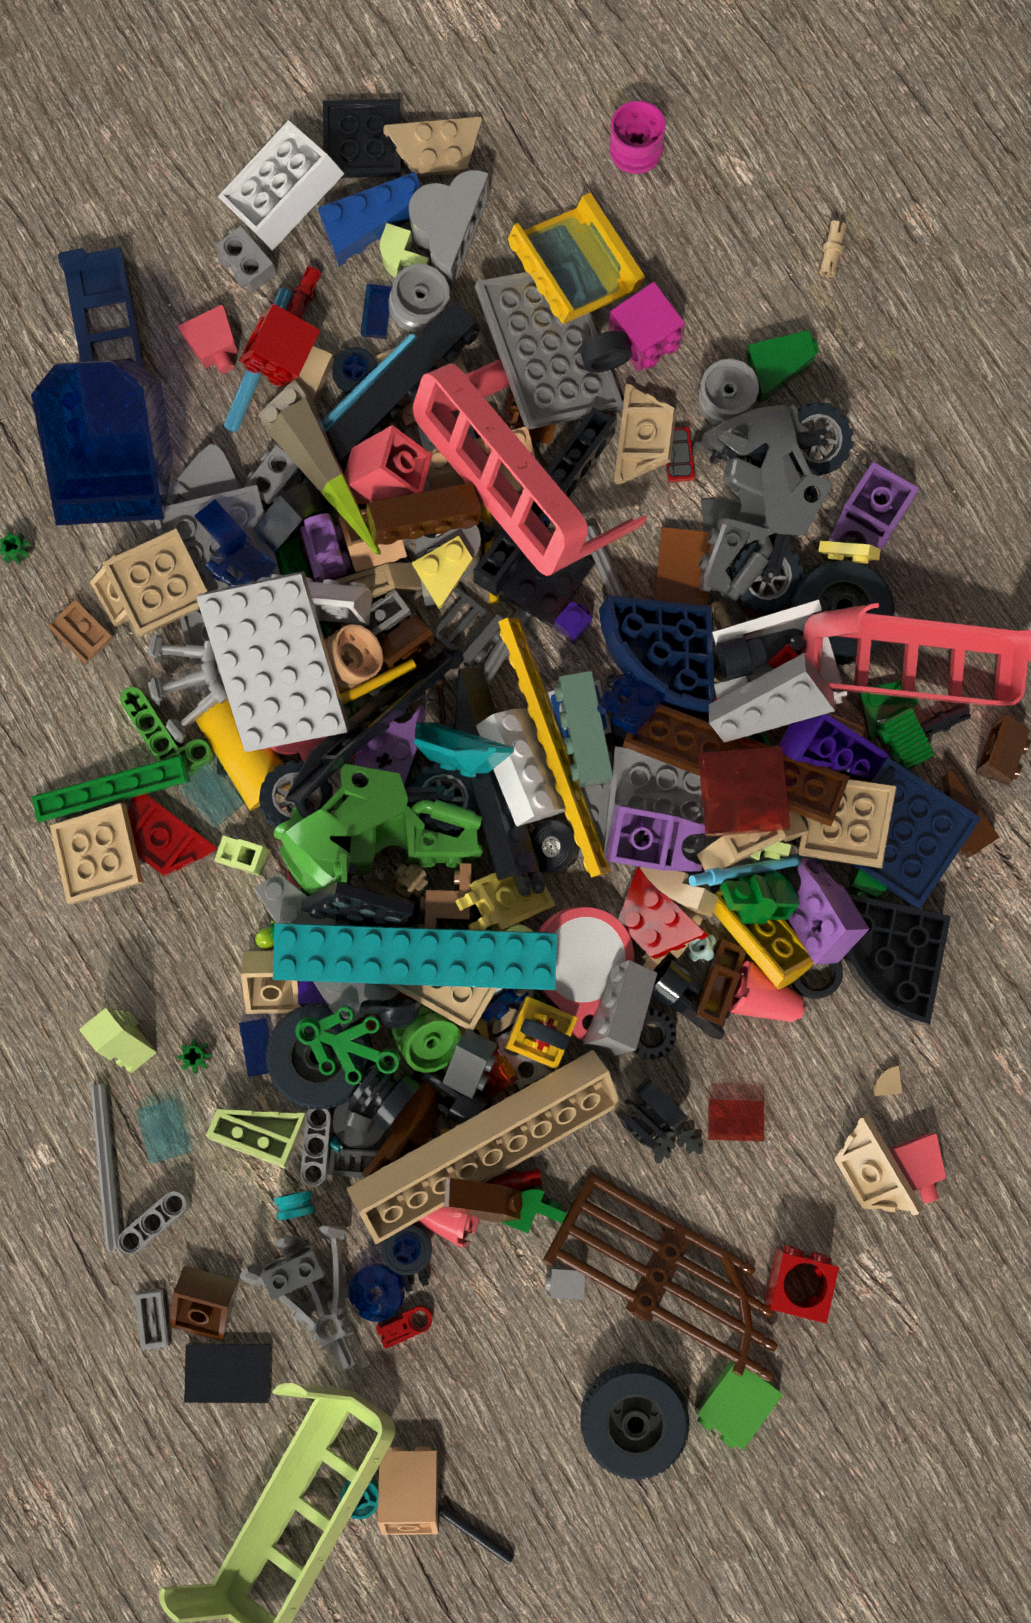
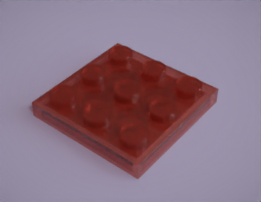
[697,746,791,837]

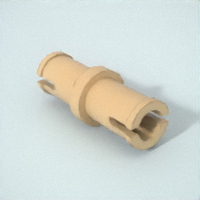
[819,221,847,277]

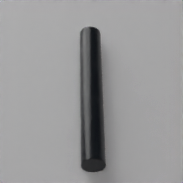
[438,1505,514,1565]

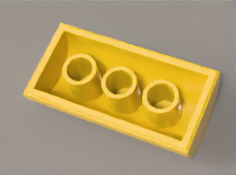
[195,700,291,812]
[713,890,814,989]

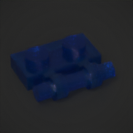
[205,531,277,587]
[597,671,666,736]

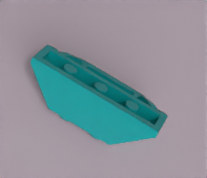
[414,722,514,777]

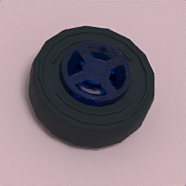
[332,347,378,394]
[382,1224,432,1275]

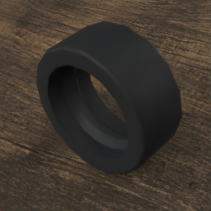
[579,331,633,373]
[791,961,843,999]

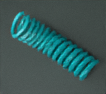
[330,1135,342,1153]

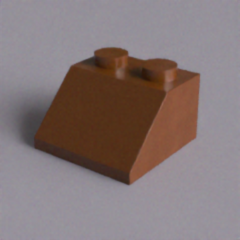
[377,615,436,670]
[975,715,1031,785]
[169,1266,238,1341]

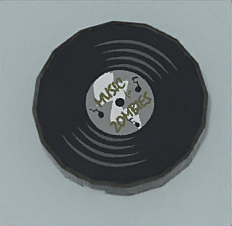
[532,820,580,874]

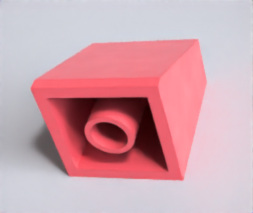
[344,425,432,504]

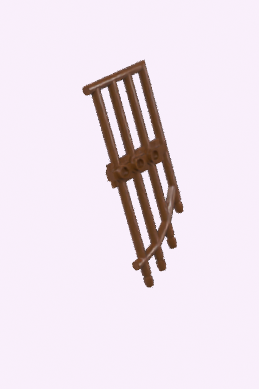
[542,1171,778,1381]

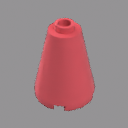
[728,961,806,1022]
[417,1206,479,1248]

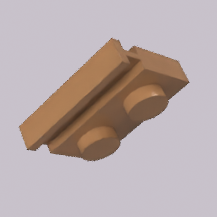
[48,600,114,665]

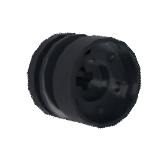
[348,1056,422,1131]
[614,1077,688,1152]

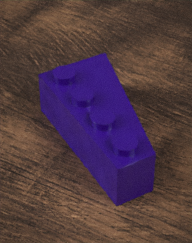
[775,714,892,779]

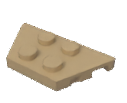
[383,117,482,177]
[614,384,676,484]
[834,1114,924,1215]

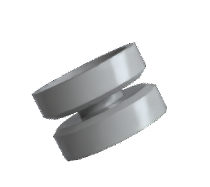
[388,264,449,333]
[697,359,759,425]

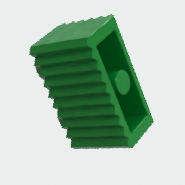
[876,706,935,770]

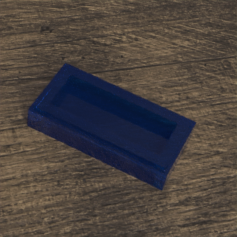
[360,284,392,339]
[194,499,248,553]
[239,1018,270,1077]

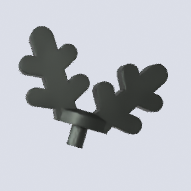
[651,1128,703,1164]

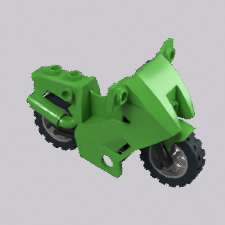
[259,761,482,895]

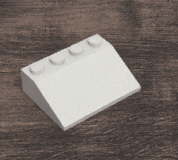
[218,120,344,251]
[257,574,373,626]
[476,708,565,826]

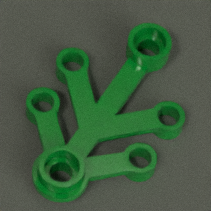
[295,1005,400,1085]

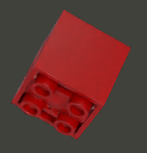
[239,303,320,387]
[764,1245,839,1324]

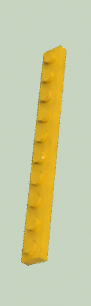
[498,617,612,877]

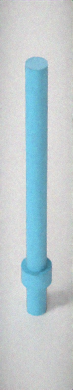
[689,854,822,887]

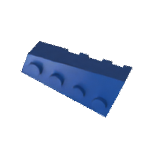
[318,172,421,267]

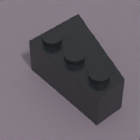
[253,477,334,553]

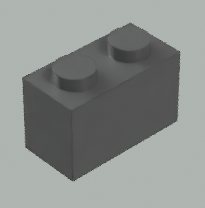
[442,1029,498,1098]

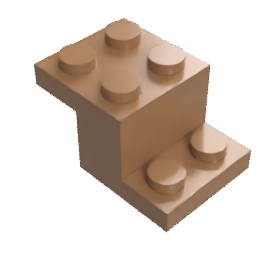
[419,863,473,928]

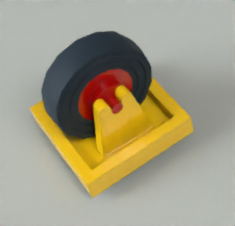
[504,996,578,1069]

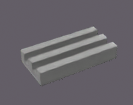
[135,1289,170,1351]

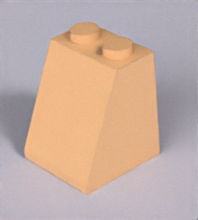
[378,1446,438,1535]

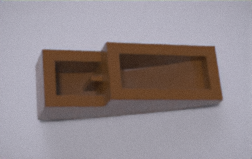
[695,939,746,1026]

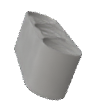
[301,1108,333,1187]
[118,1190,191,1254]

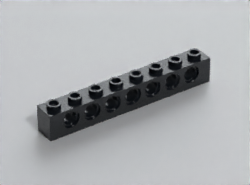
[473,407,616,597]

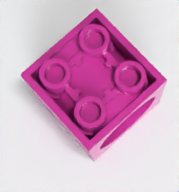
[608,282,685,372]

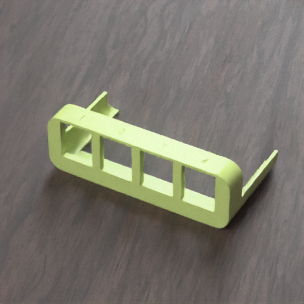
[159,1383,395,1623]

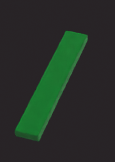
[31,755,190,823]

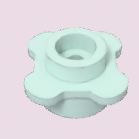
[689,935,717,961]

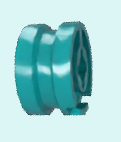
[273,1190,316,1220]
[340,1477,379,1520]

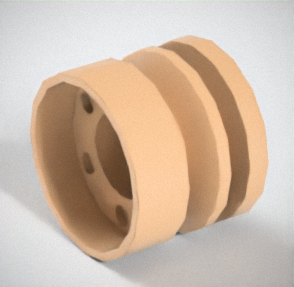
[324,624,383,694]

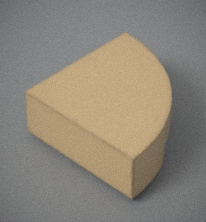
[873,1066,902,1096]

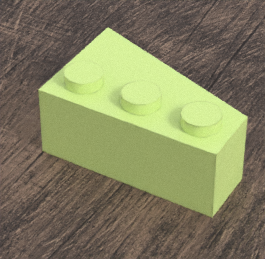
[79,1008,157,1073]
[206,1109,306,1169]

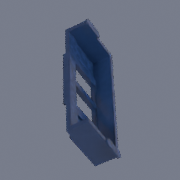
[58,247,153,416]

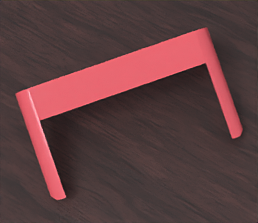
[413,359,647,576]
[802,603,1031,706]

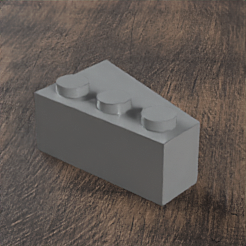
[582,960,657,1057]

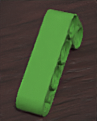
[120,687,214,778]

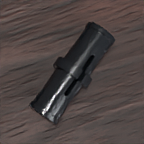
[920,703,971,737]

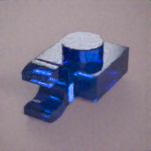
[481,988,529,1023]

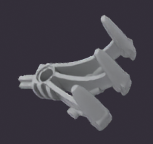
[147,634,228,744]
[240,1225,356,1372]

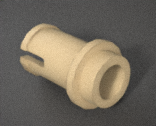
[709,601,734,630]

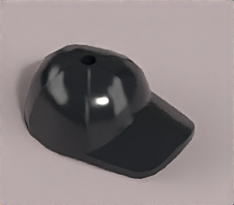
[359,998,421,1028]

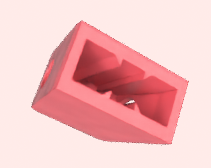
[177,305,238,374]
[888,1133,946,1204]

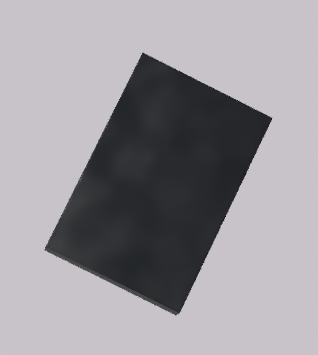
[184,1343,271,1403]

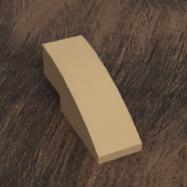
[295,346,334,406]
[640,867,718,917]

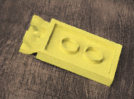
[455,873,556,931]

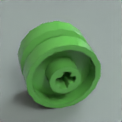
[392,1002,462,1073]

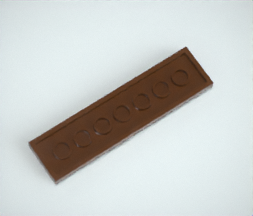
[623,698,850,827]

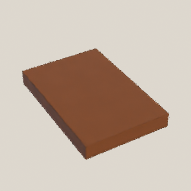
[654,527,711,606]

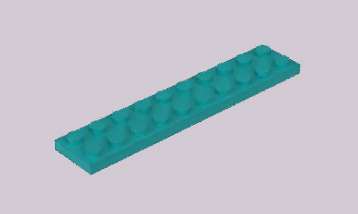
[273,923,557,990]

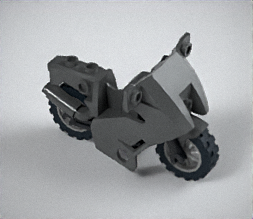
[691,402,854,612]

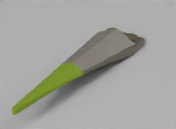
[258,379,381,555]

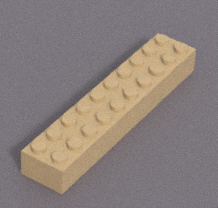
[346,1050,620,1244]

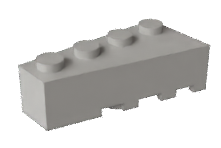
[709,653,835,742]

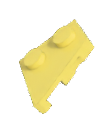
[412,536,473,609]
[818,541,881,564]

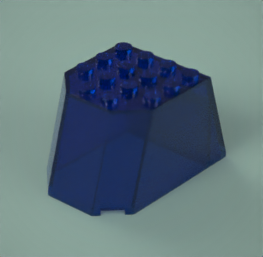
[31,358,173,526]

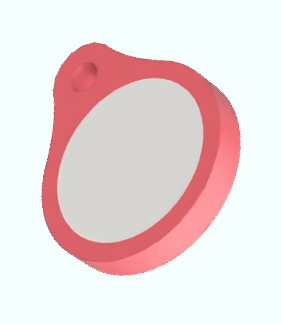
[538,906,634,1041]

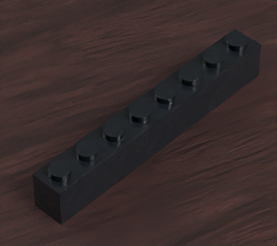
[326,301,480,474]

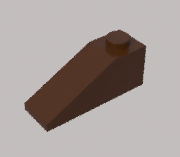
[941,770,999,858]
[444,1178,523,1223]

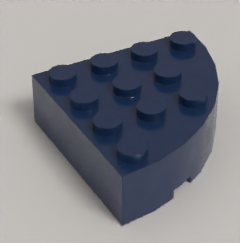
[599,595,715,719]

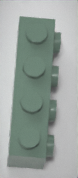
[554,671,613,788]

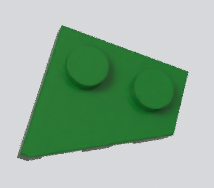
[858,681,918,740]

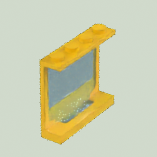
[508,193,645,325]

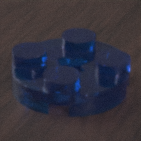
[348,1263,405,1322]

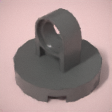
[332,1097,386,1149]

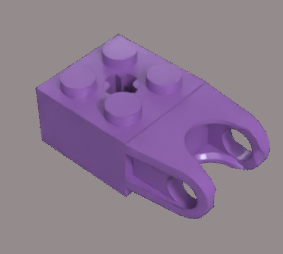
[829,462,919,565]
[301,513,353,583]
[352,705,426,788]
[605,804,710,871]
[788,857,869,964]

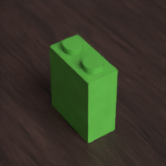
[695,1361,783,1451]

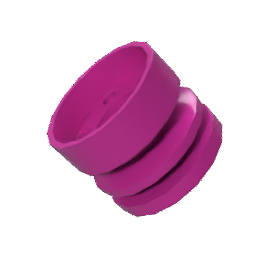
[609,101,666,174]

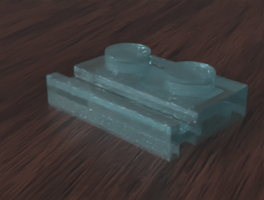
[178,763,245,829]
[136,1099,190,1164]

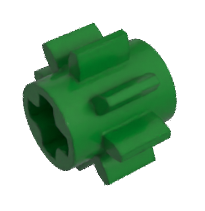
[0,531,32,565]
[177,1039,213,1074]

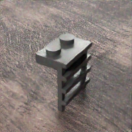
[425,587,503,668]

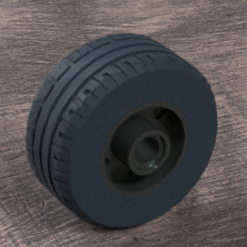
[788,558,895,666]
[266,1003,373,1109]
[580,1362,690,1480]

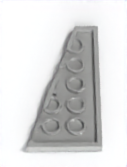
[254,873,401,1029]

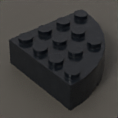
[843,893,951,1025]

